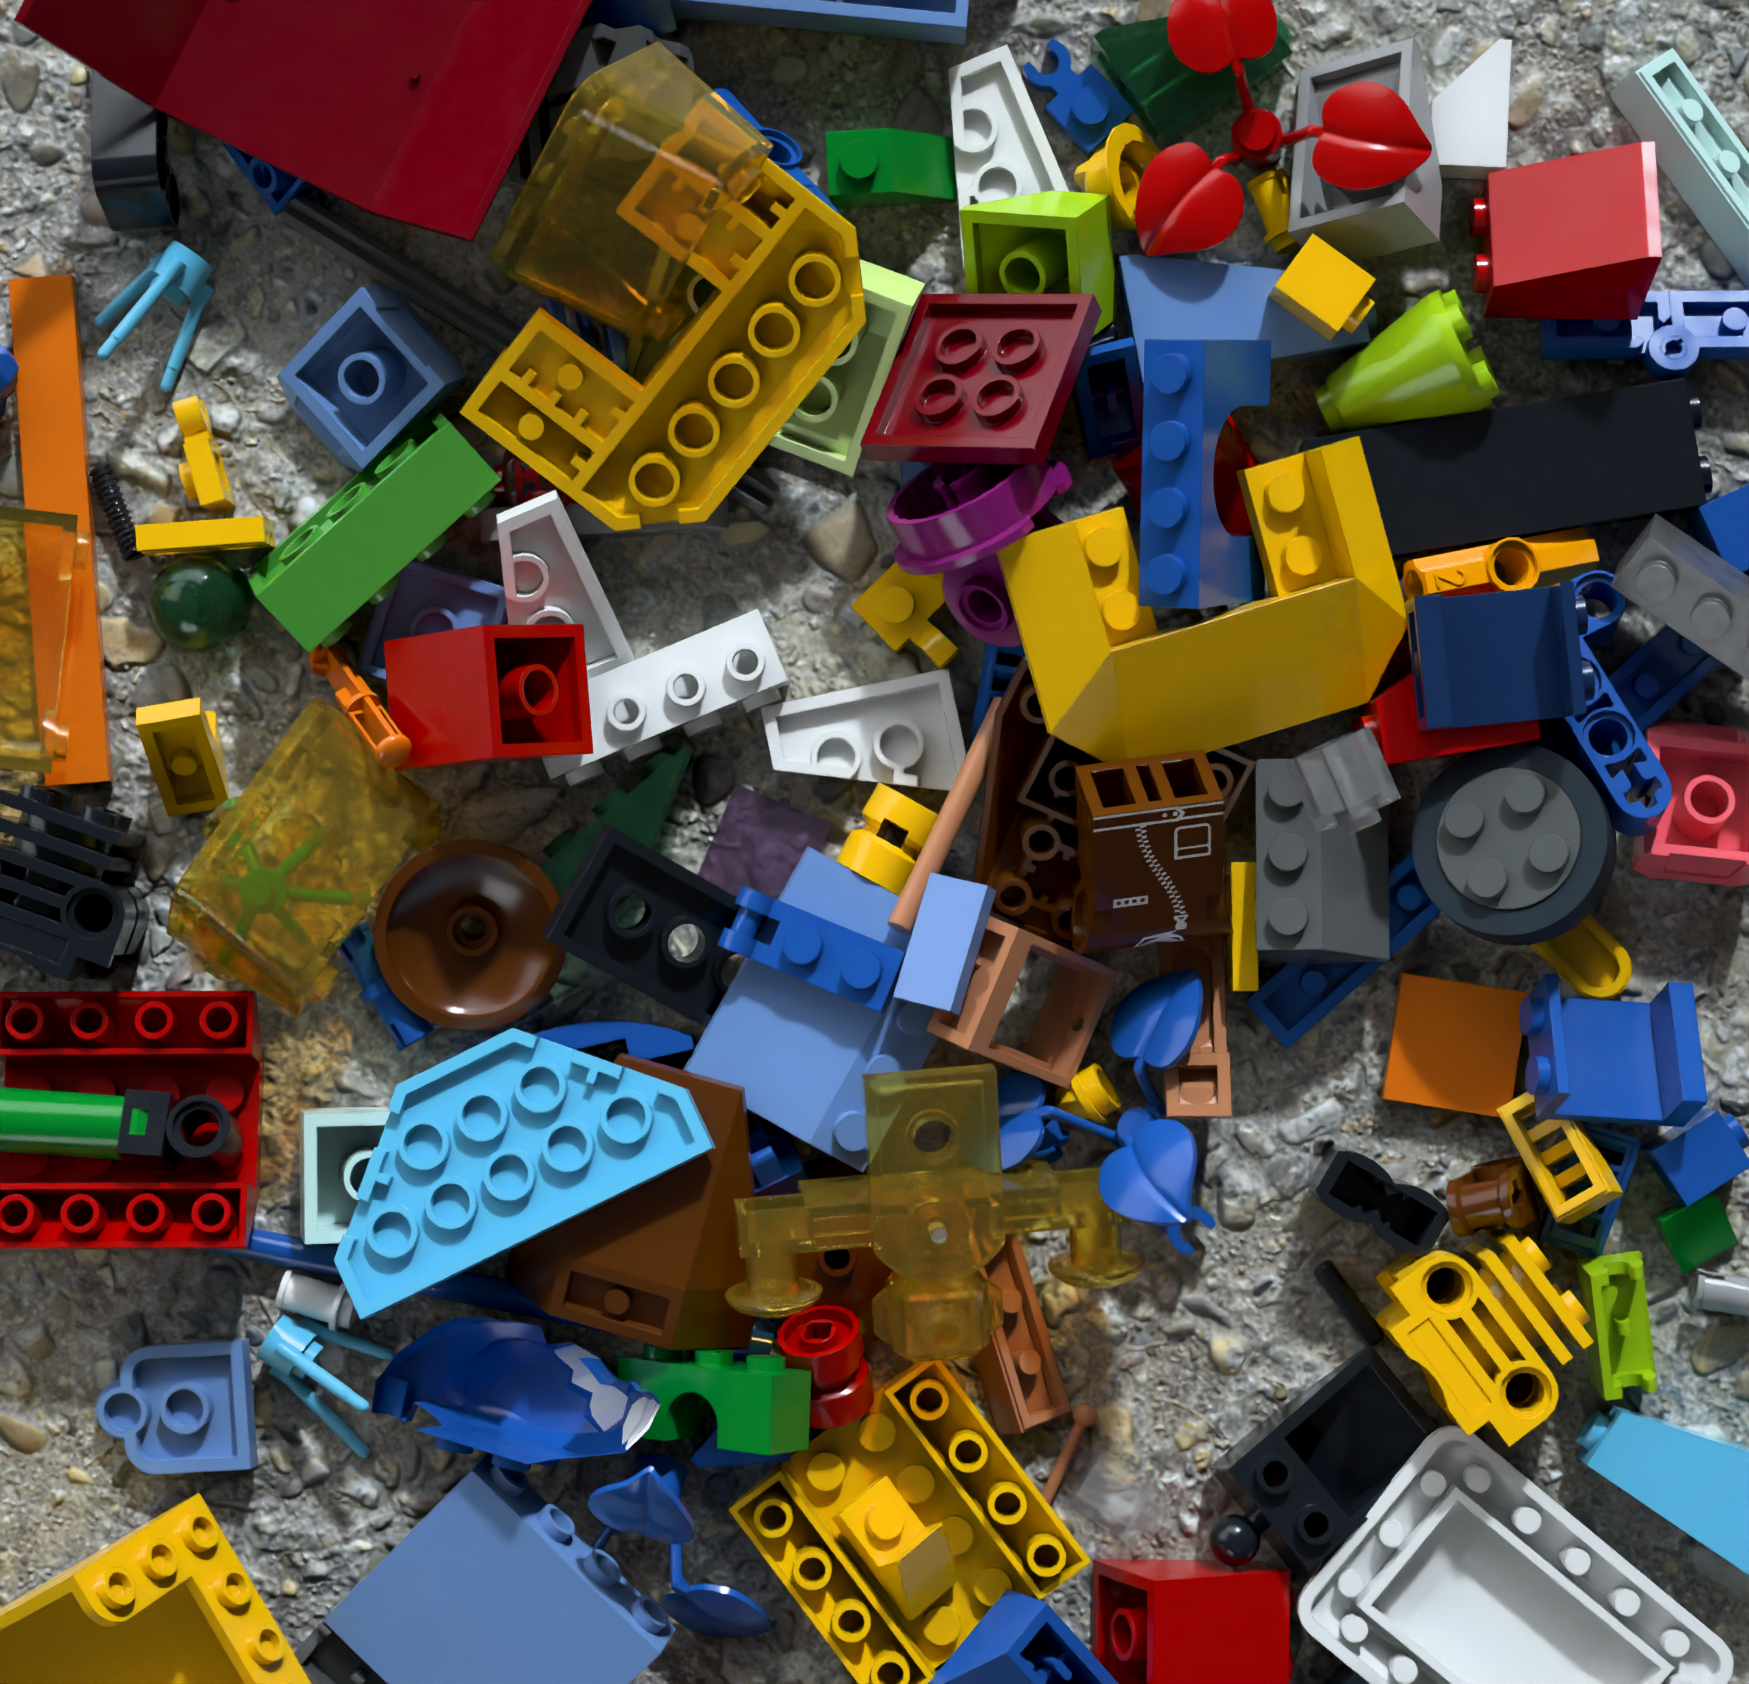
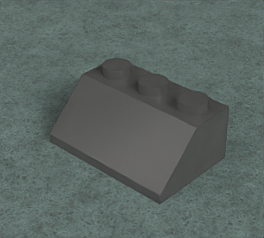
[1255,758,1390,963]

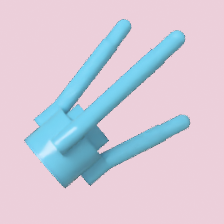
[94,240,216,393]
[257,1314,395,1458]

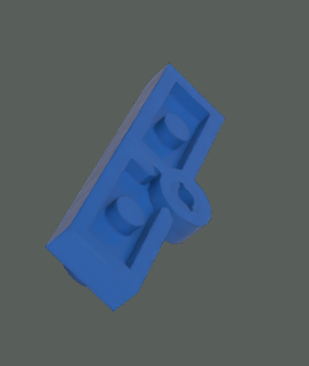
[1539,290,1749,381]

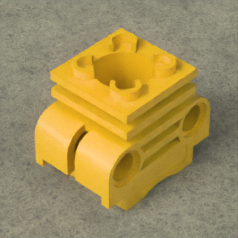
[1373,1230,1594,1447]

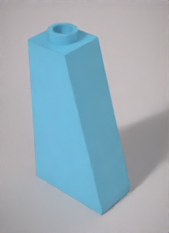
[1575,1403,1749,1575]

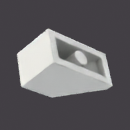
[1429,39,1512,180]

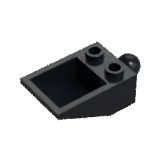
[1209,1345,1438,1571]

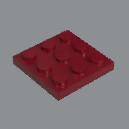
[860,294,1102,465]

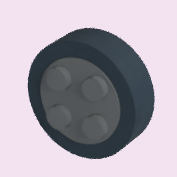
[1412,743,1617,946]

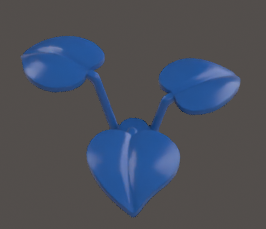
[957,968,1203,1226]
[588,1453,777,1638]

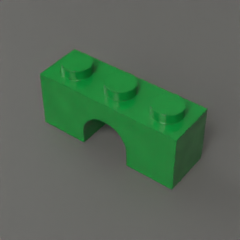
[617,1343,811,1456]

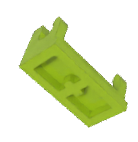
[1576,1250,1658,1401]

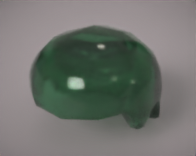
[147,554,253,652]

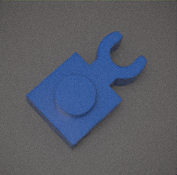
[1022,39,1135,158]

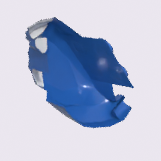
[371,1317,661,1472]

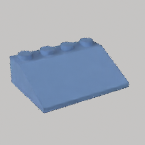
[683,846,939,1172]

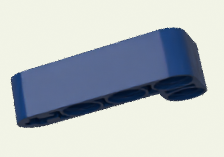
[1546,570,1672,836]

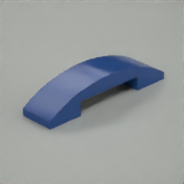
[533,1019,696,1060]

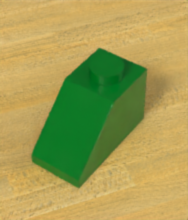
[825,128,956,209]

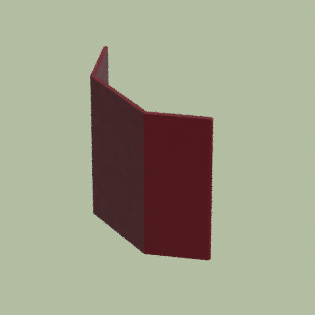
[14,0,593,243]

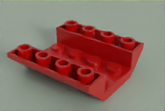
[0,991,264,1250]

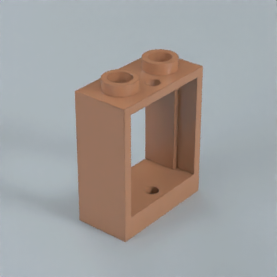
[926,916,1119,1089]

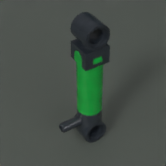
[0,1087,244,1174]

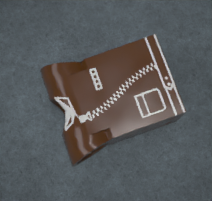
[1070,749,1234,955]

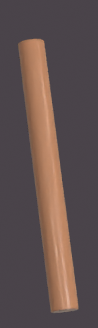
[887,696,1002,934]

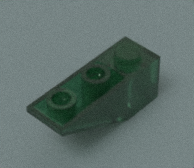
[540,745,695,908]

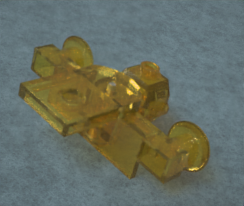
[725,1063,1145,1363]

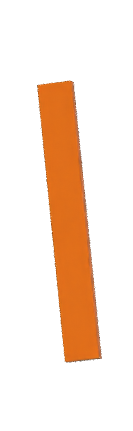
[8,274,113,787]

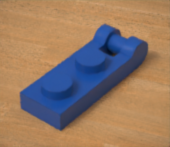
[717,885,906,1015]

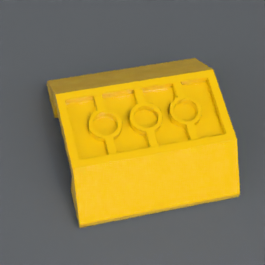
[728,1352,1091,1684]

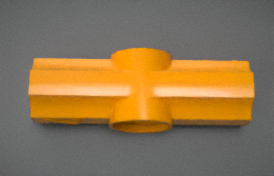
[1401,527,1600,602]

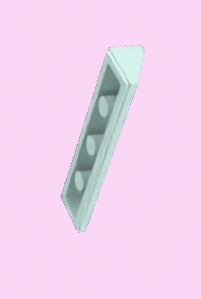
[1610,48,1749,290]

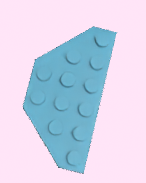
[334,1028,716,1320]

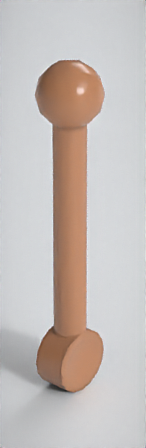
[1042,1403,1098,1505]

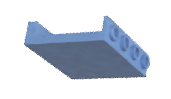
[323,1452,676,1684]

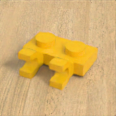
[851,562,959,670]

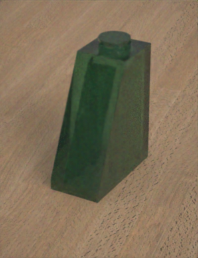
[1090,13,1293,150]

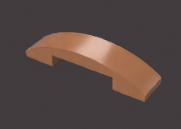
[1159,889,1232,1119]

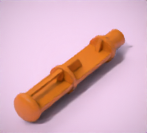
[307,642,412,768]

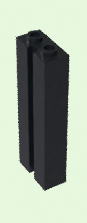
[1298,378,1713,560]

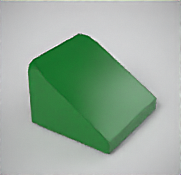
[1650,1190,1738,1274]

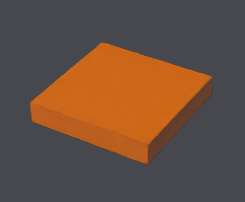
[1380,973,1529,1117]

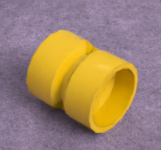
[835,782,938,896]

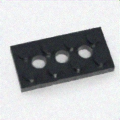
[540,822,768,1028]

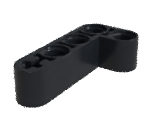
[91,71,180,231]

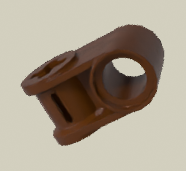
[1446,1156,1540,1237]

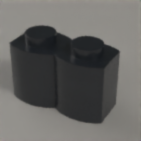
[1307,1146,1450,1256]

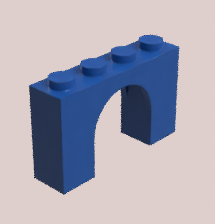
[1139,339,1271,609]

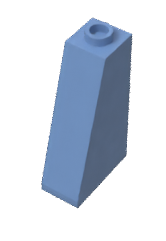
[1115,254,1377,390]

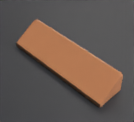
[937,1172,1072,1435]

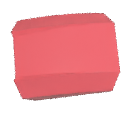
[1632,720,1749,888]

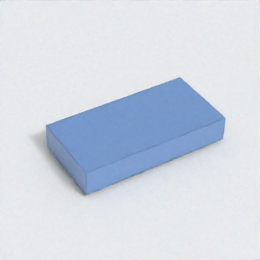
[893,872,996,1016]

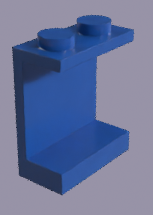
[1519,974,1708,1127]

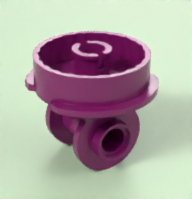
[886,456,1073,647]

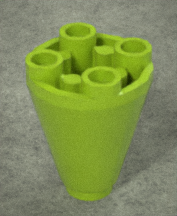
[1314,289,1500,435]

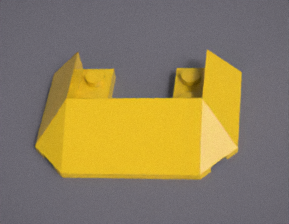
[459,103,867,531]
[996,436,1408,763]

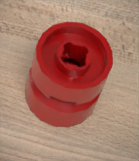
[777,1305,874,1429]

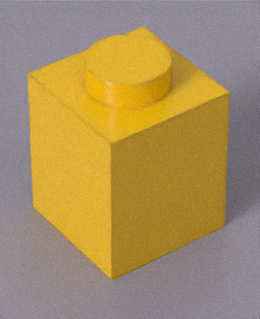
[1268,233,1376,341]

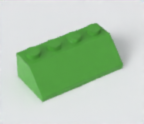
[245,407,502,653]

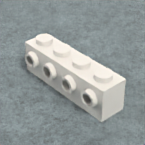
[542,609,789,787]

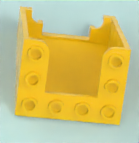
[0,1493,311,1684]

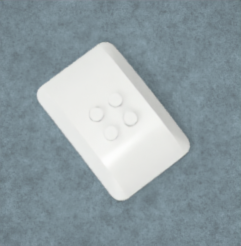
[1297,1425,1734,1684]

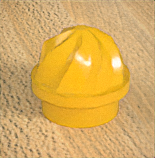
[1055,1063,1121,1126]

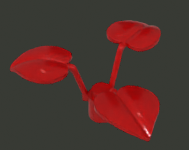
[1135,0,1432,258]

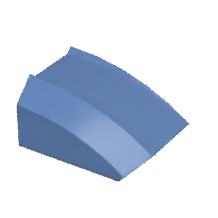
[277,283,465,472]

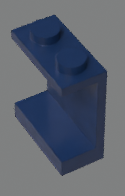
[1405,581,1595,732]

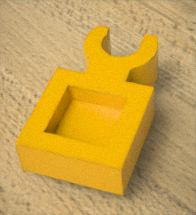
[172,396,236,512]

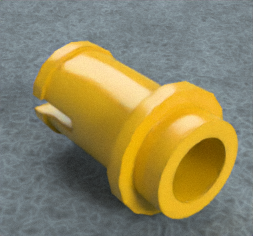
[1246,168,1302,255]

